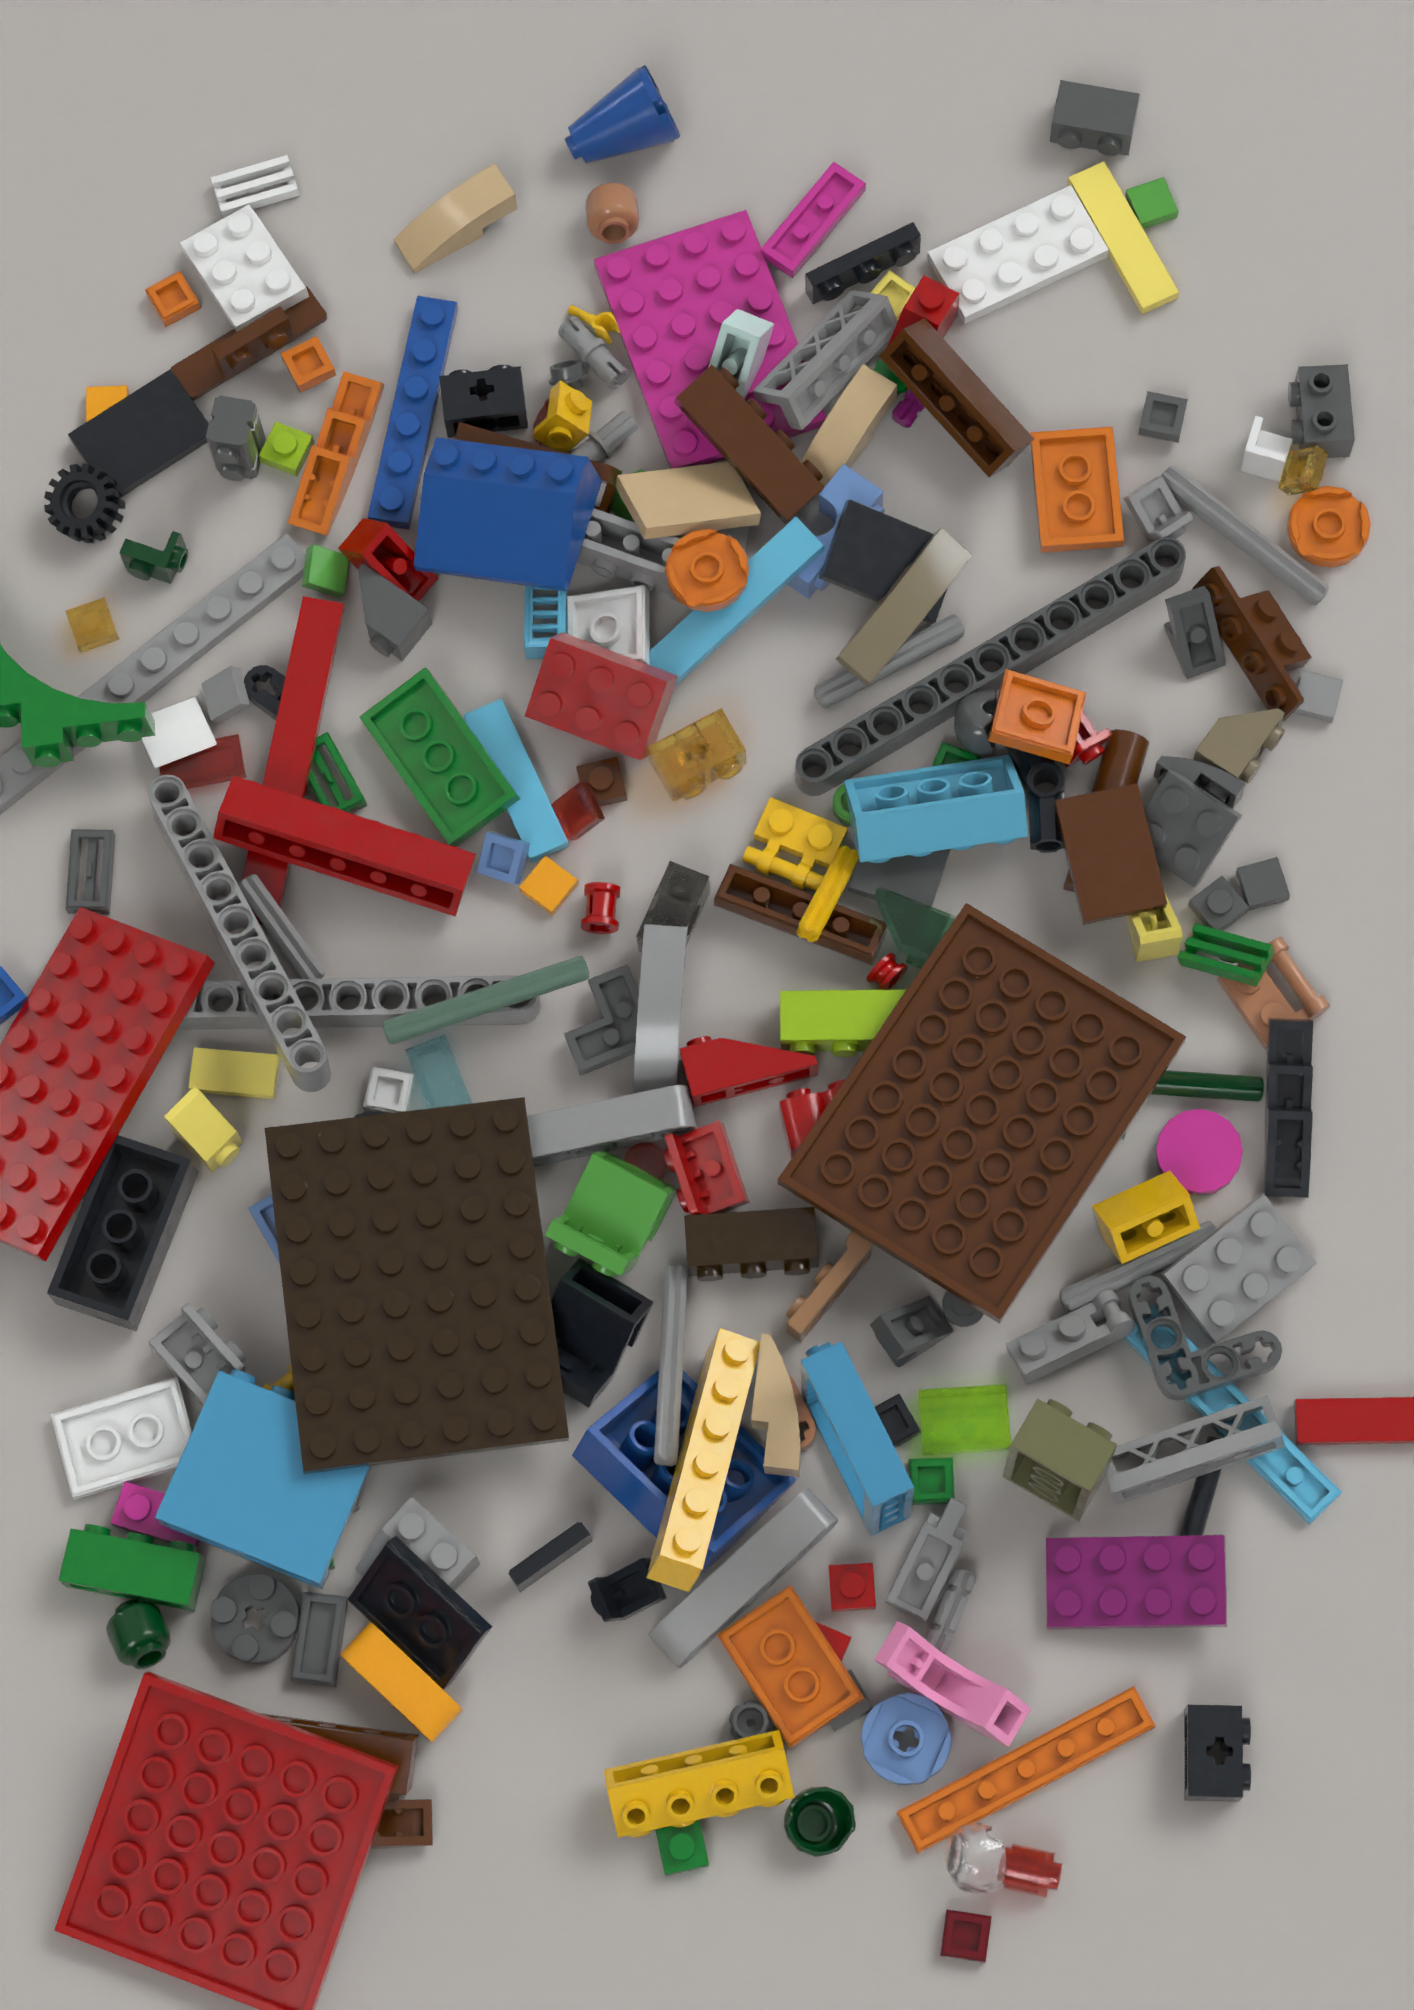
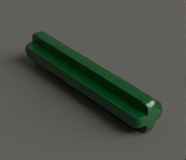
[1151,1070,1264,1102]

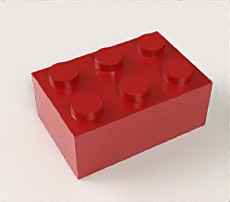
[525,632,678,761]

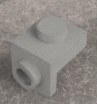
[1123,476,1194,541]

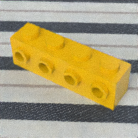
[604,1730,795,1838]

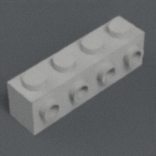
[577,508,684,605]

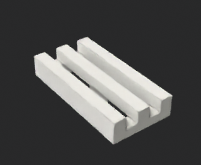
[210,155,300,218]

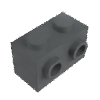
[1288,364,1355,459]

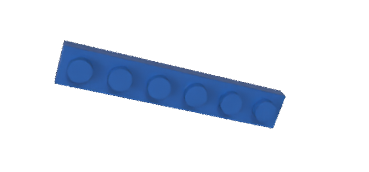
[368,296,458,530]

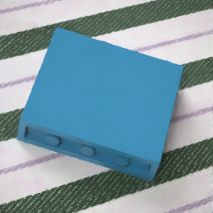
[155,1369,371,1590]

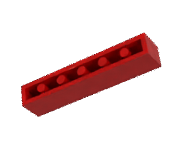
[213,775,476,917]

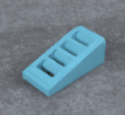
[524,586,567,659]

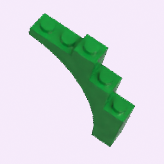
[0,643,155,768]

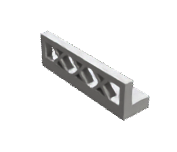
[753,289,898,430]
[1107,1395,1286,1504]

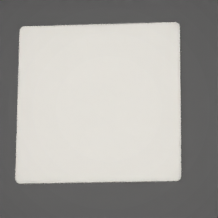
[142,697,217,768]

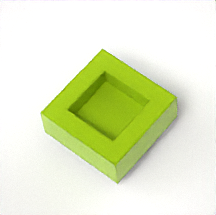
[259,421,314,477]

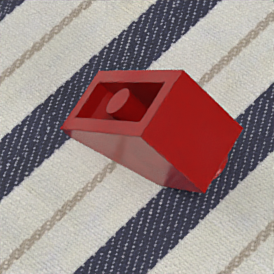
[888,275,959,345]
[338,518,438,601]

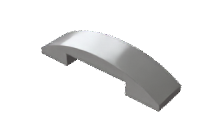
[633,924,688,1094]

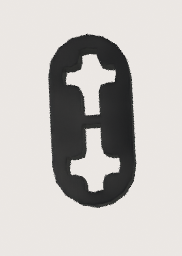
[244,665,285,721]

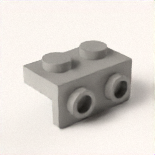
[149,1303,246,1406]

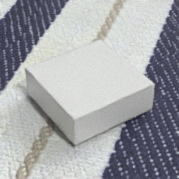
[363,1067,415,1114]

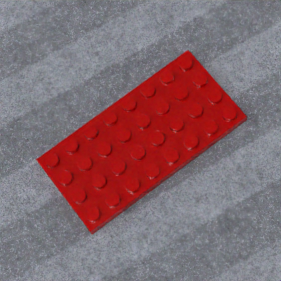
[0,907,215,1262]

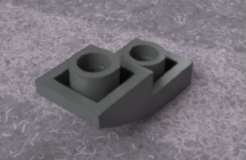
[1153,756,1246,809]

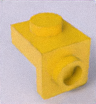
[533,380,592,453]

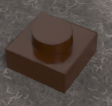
[576,757,627,810]

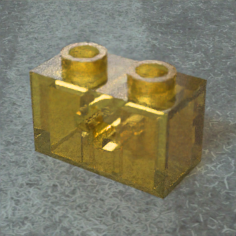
[648,708,746,802]

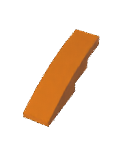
[288,371,385,536]

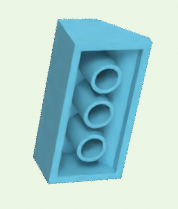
[844,755,1028,863]

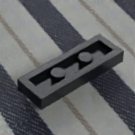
[805,222,921,304]

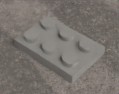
[1160,1194,1317,1344]

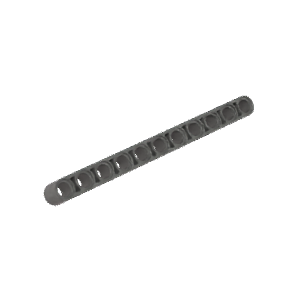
[795,537,1186,796]

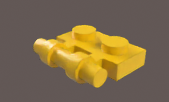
[742,797,848,891]

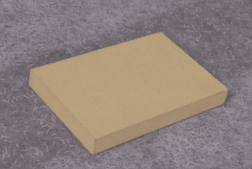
[615,462,761,539]

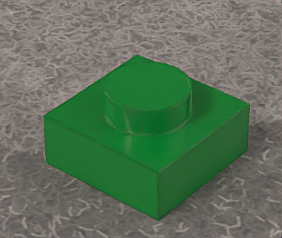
[655,1820,709,1876]

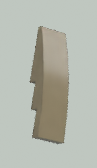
[835,527,972,686]

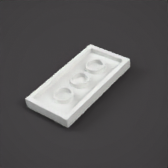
[927,185,1109,325]

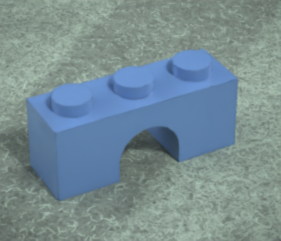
[787,464,885,599]

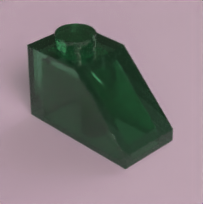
[874,887,957,969]

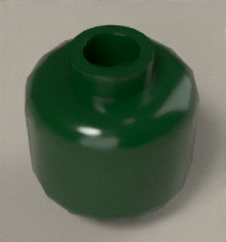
[106,1600,171,1669]

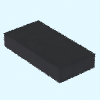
[508,1522,592,1592]

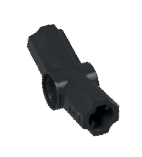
[1004,746,1065,853]

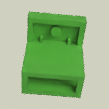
[545,1149,678,1277]

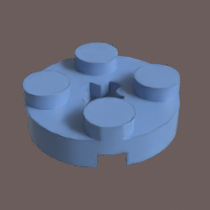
[861,1693,951,1786]

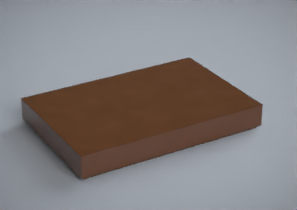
[1054,783,1167,925]

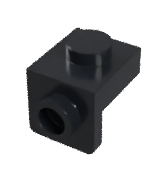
[588,1557,667,1622]

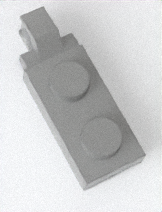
[885,1498,967,1622]

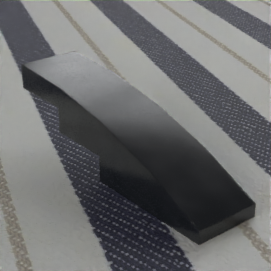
[1264,1018,1313,1198]

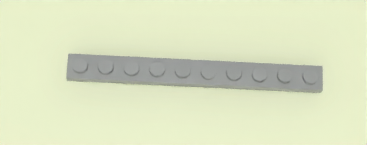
[0,533,306,814]

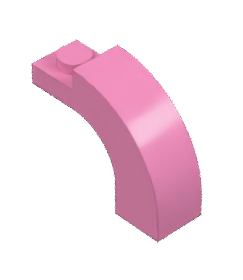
[874,1621,1031,1747]

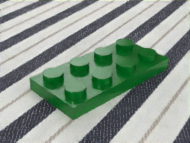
[359,667,521,846]

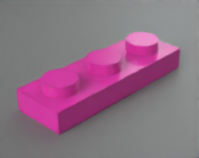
[760,162,866,278]

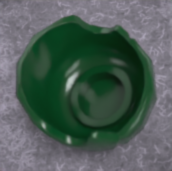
[783,1786,856,1857]

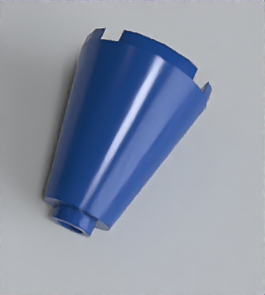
[565,65,680,164]

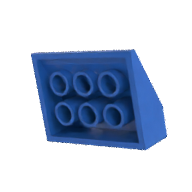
[413,437,602,591]
[572,1370,797,1577]

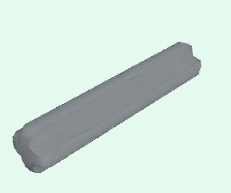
[238,874,325,979]

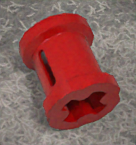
[581,882,621,934]

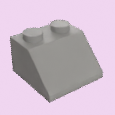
[355,1496,480,1591]

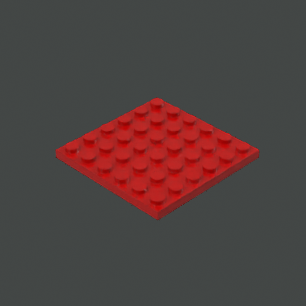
[54,1671,399,2010]

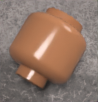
[585,183,639,244]

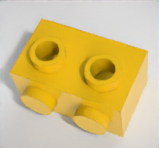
[1092,1170,1200,1264]

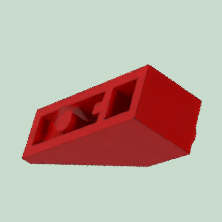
[679,1036,818,1108]

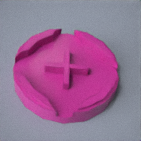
[1155,1109,1243,1195]

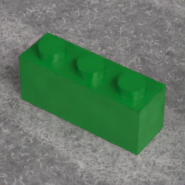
[58,1524,206,1612]

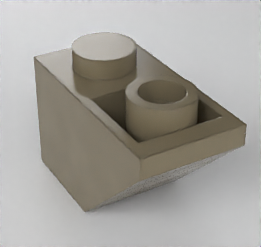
[1193,708,1285,784]

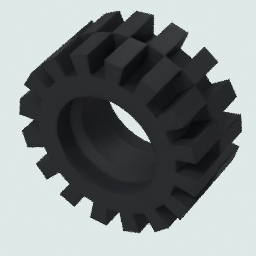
[44,464,125,543]

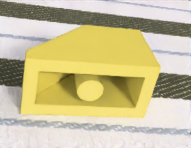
[164,1086,243,1173]

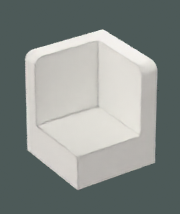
[1240,416,1292,482]

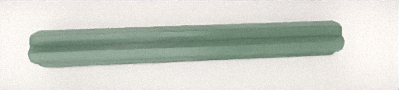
[383,956,589,1044]

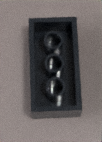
[47,1135,199,1331]

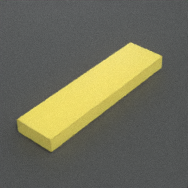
[1068,161,1179,315]

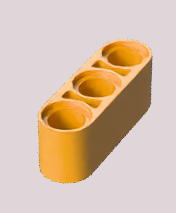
[339,1622,463,1743]

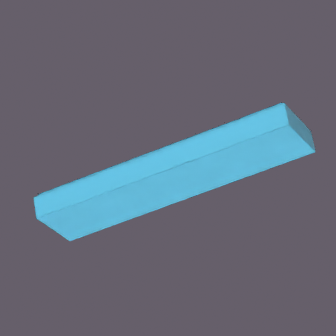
[464,698,569,863]

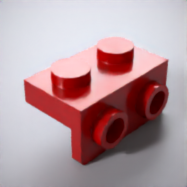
[663,1120,750,1215]

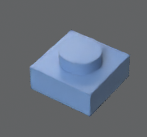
[476,832,530,884]

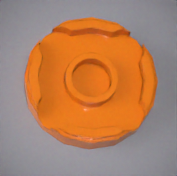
[1286,486,1371,568]
[665,529,749,612]

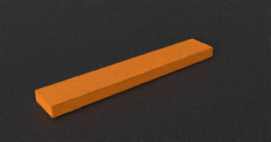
[896,1686,1156,1854]

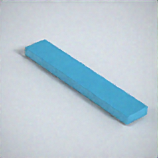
[650,516,826,688]
[1123,1304,1342,1525]

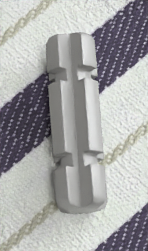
[926,1568,976,1654]

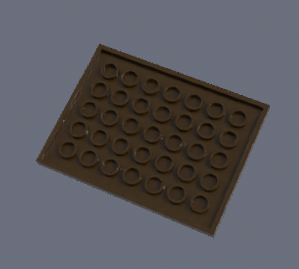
[265,1097,569,1474]

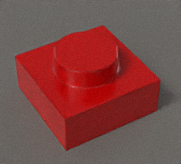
[828,1563,876,1612]

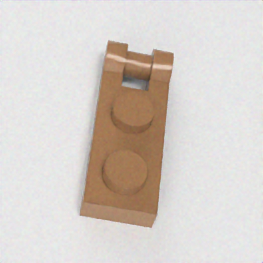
[786,1231,872,1343]

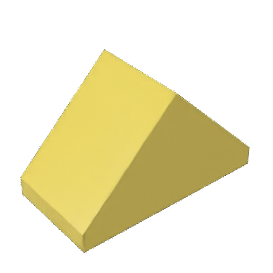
[1126,891,1183,962]

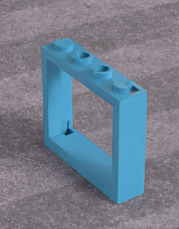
[801,1341,914,1536]

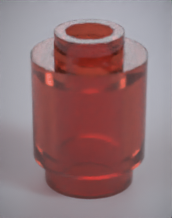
[994,1844,1063,1898]

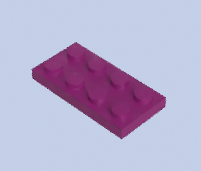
[1046,1535,1228,1629]

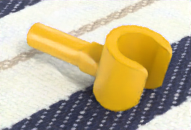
[567,305,620,344]

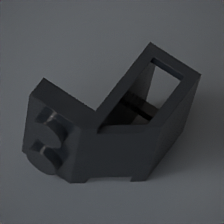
[551,1257,653,1408]

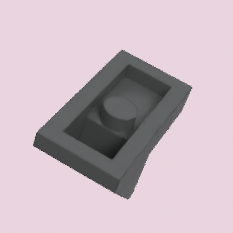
[1164,586,1226,679]
[870,1295,954,1367]

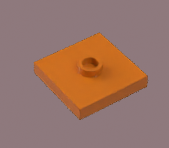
[988,669,1087,764]

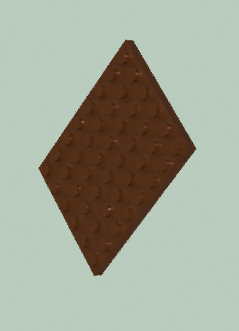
[778,903,1186,1324]

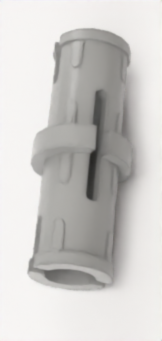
[558,316,629,390]

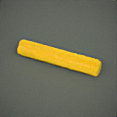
[796,845,859,942]

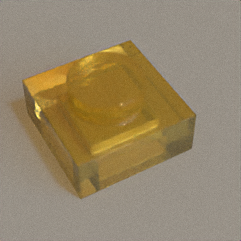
[1278,446,1328,496]
[65,597,119,653]

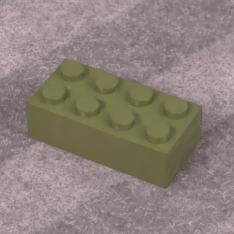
[1003,1399,1117,1522]

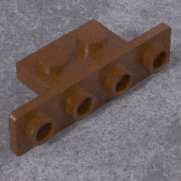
[171,286,327,401]
[1192,566,1312,722]

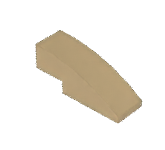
[394,163,517,274]
[801,364,897,487]
[751,1333,801,1478]

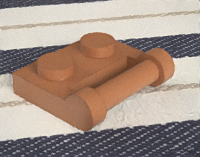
[1217,937,1330,1050]

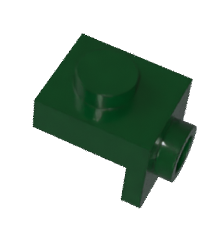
[119,531,188,584]

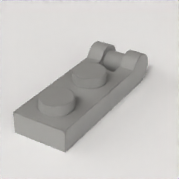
[1006,1290,1135,1384]

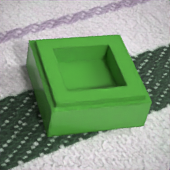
[1125,177,1178,229]
[302,544,349,598]

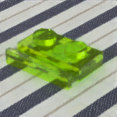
[918,1384,1011,1456]

